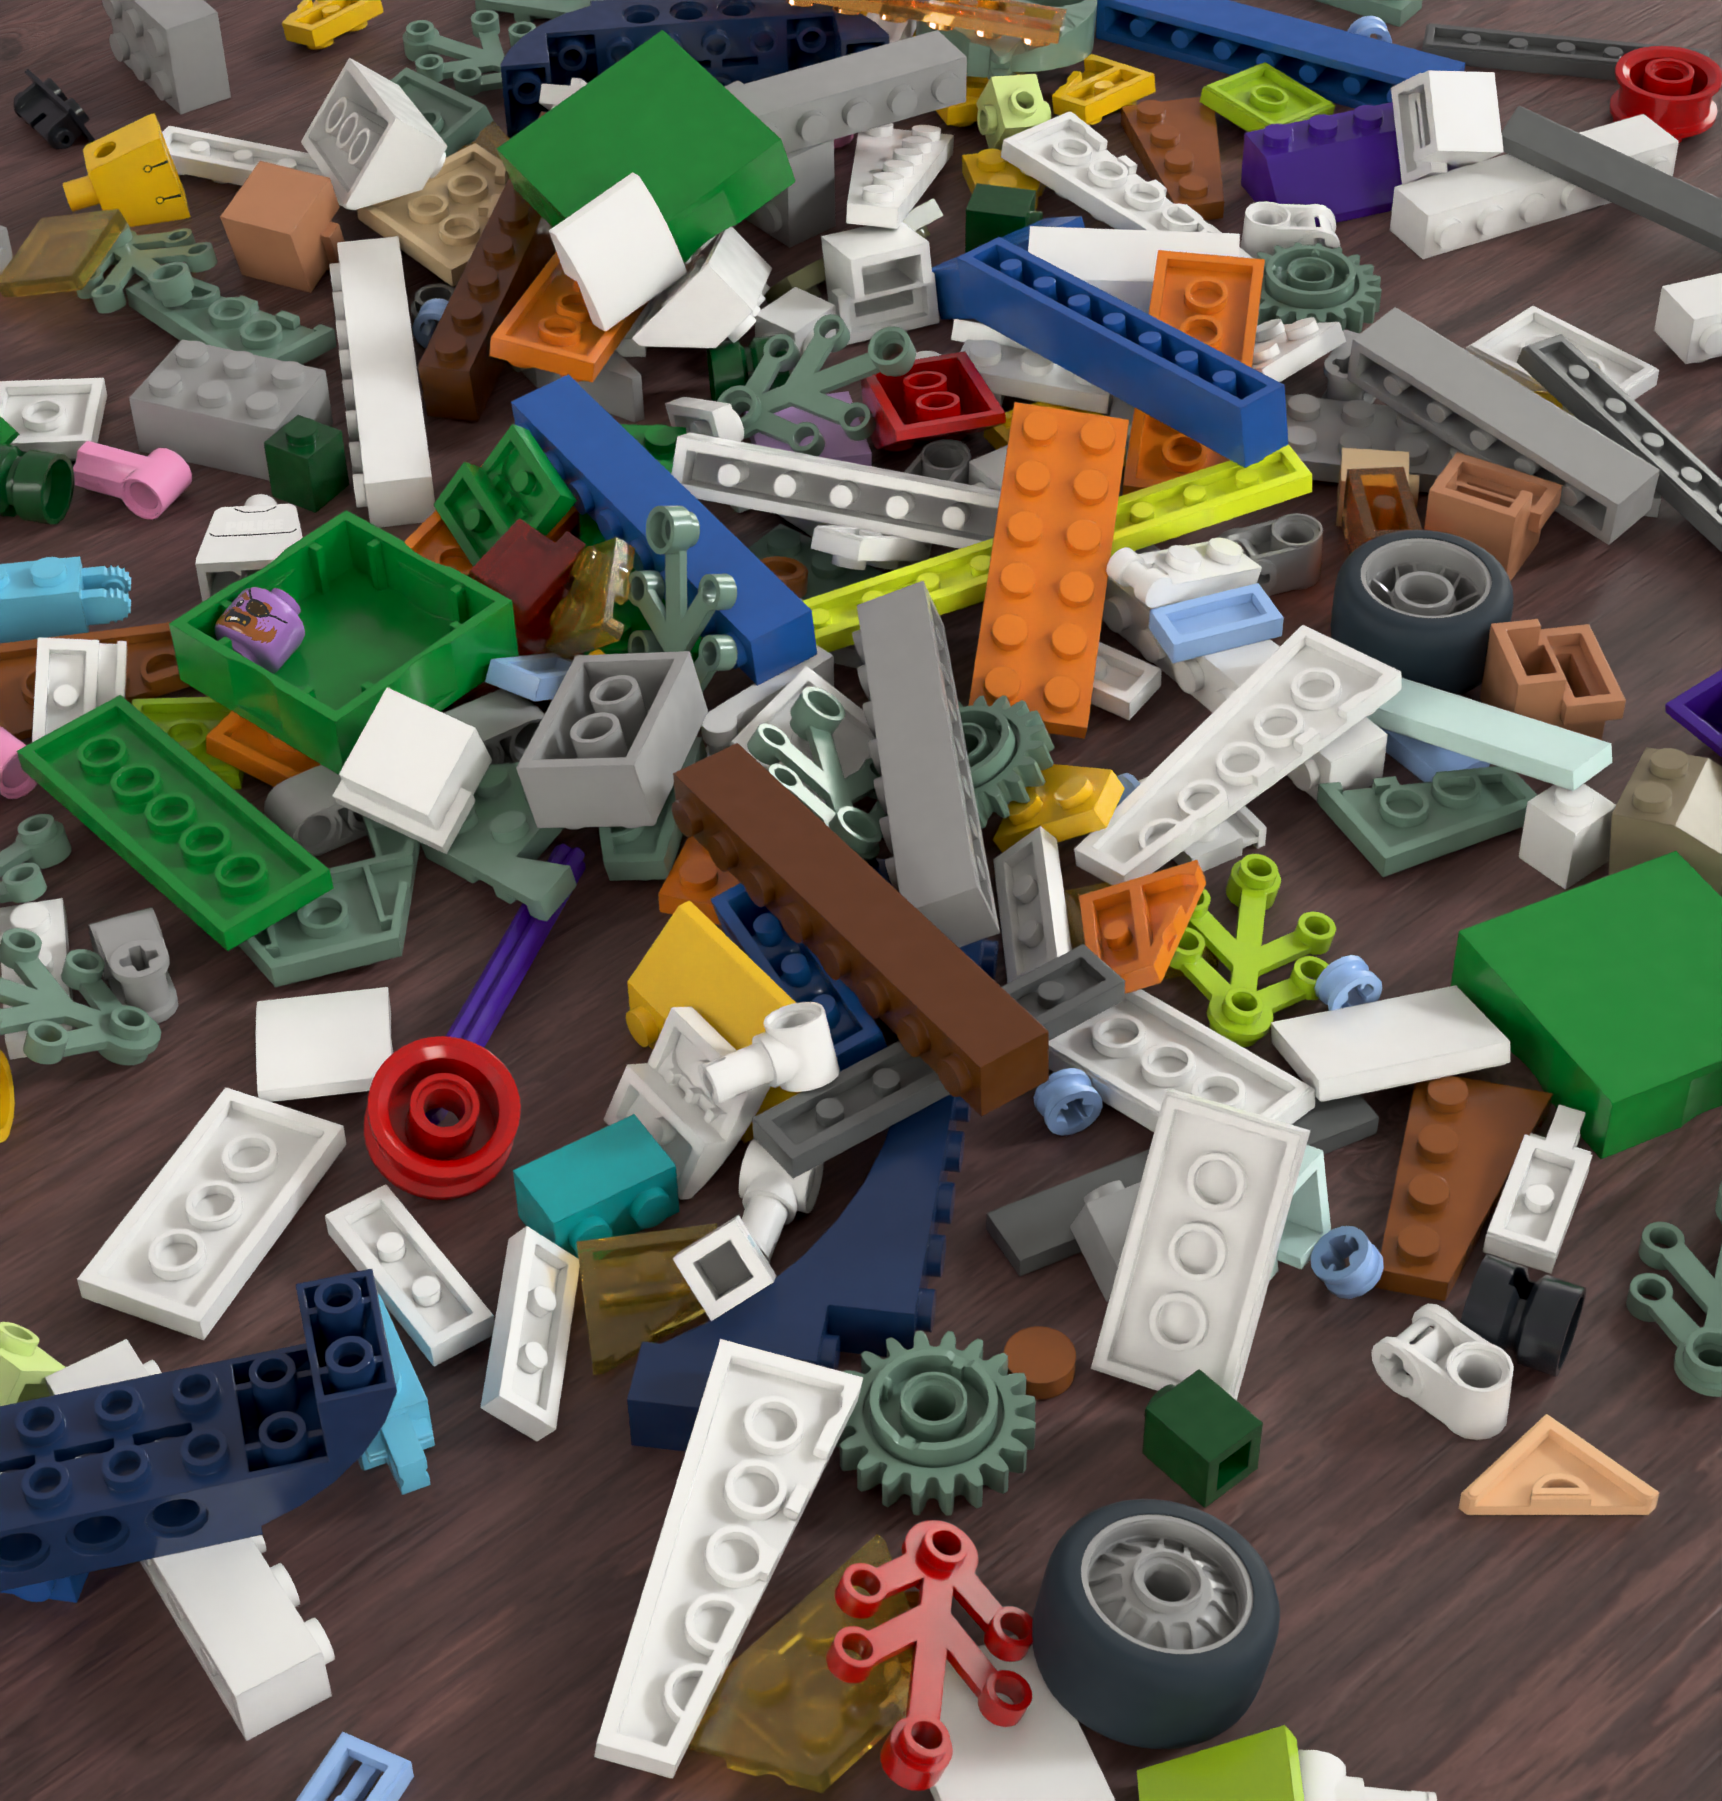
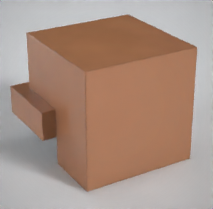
[220,161,345,293]
[1424,452,1563,582]
[1480,619,1626,740]

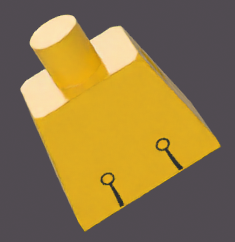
[63,113,191,227]

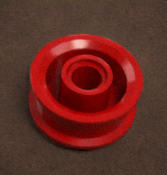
[1609,46,1722,143]
[363,1036,521,1200]

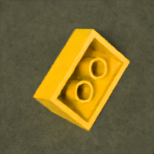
[626,900,801,1143]

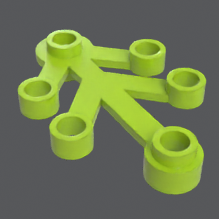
[1169,854,1336,1048]

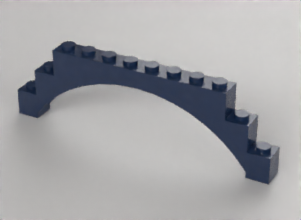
[627,858,998,1452]

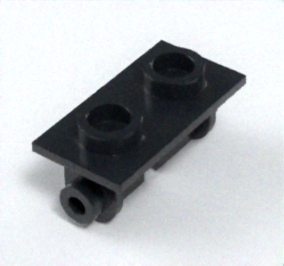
[14,69,95,149]

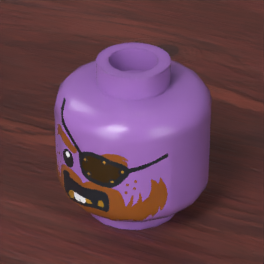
[214,587,305,674]

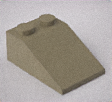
[1609,747,1722,897]

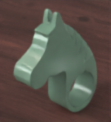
[916,0,1097,80]

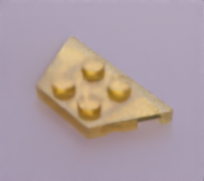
[687,1534,913,1793]

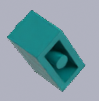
[513,1114,680,1259]

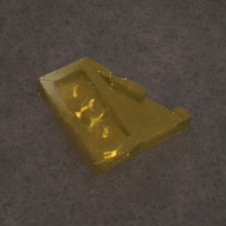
[577,1223,718,1375]

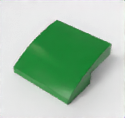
[433,424,577,579]

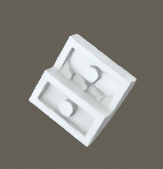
[549,172,687,332]
[256,987,393,1102]
[603,1006,770,1200]

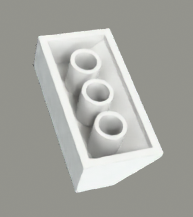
[301,58,448,210]
[1028,226,1240,314]
[632,227,772,348]

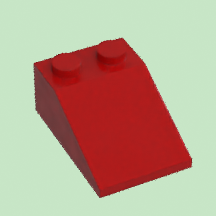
[861,351,1006,451]

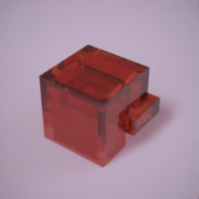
[468,518,586,656]

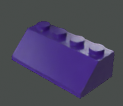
[1241,102,1402,227]

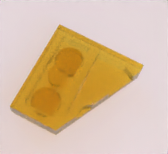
[546,537,636,659]

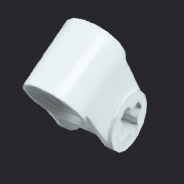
[1241,201,1340,259]
[1371,1303,1514,1440]

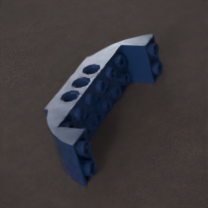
[500,0,890,140]
[0,1269,397,1591]

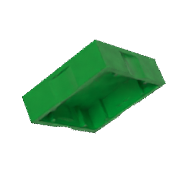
[496,30,796,263]
[169,510,519,775]
[1450,851,1722,1159]

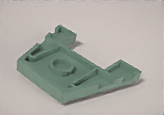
[420,762,577,921]
[238,816,420,987]

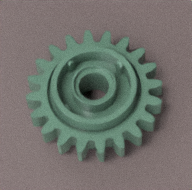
[1256,242,1382,333]
[958,695,1054,829]
[835,1331,1036,1516]

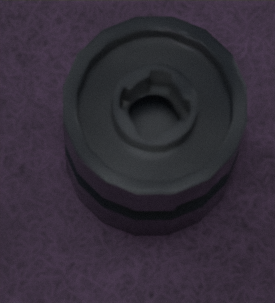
[1460,1254,1586,1377]

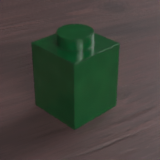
[965,183,1043,253]
[264,415,350,513]
[1142,1369,1263,1508]

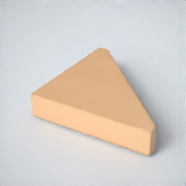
[1459,1414,1660,1515]

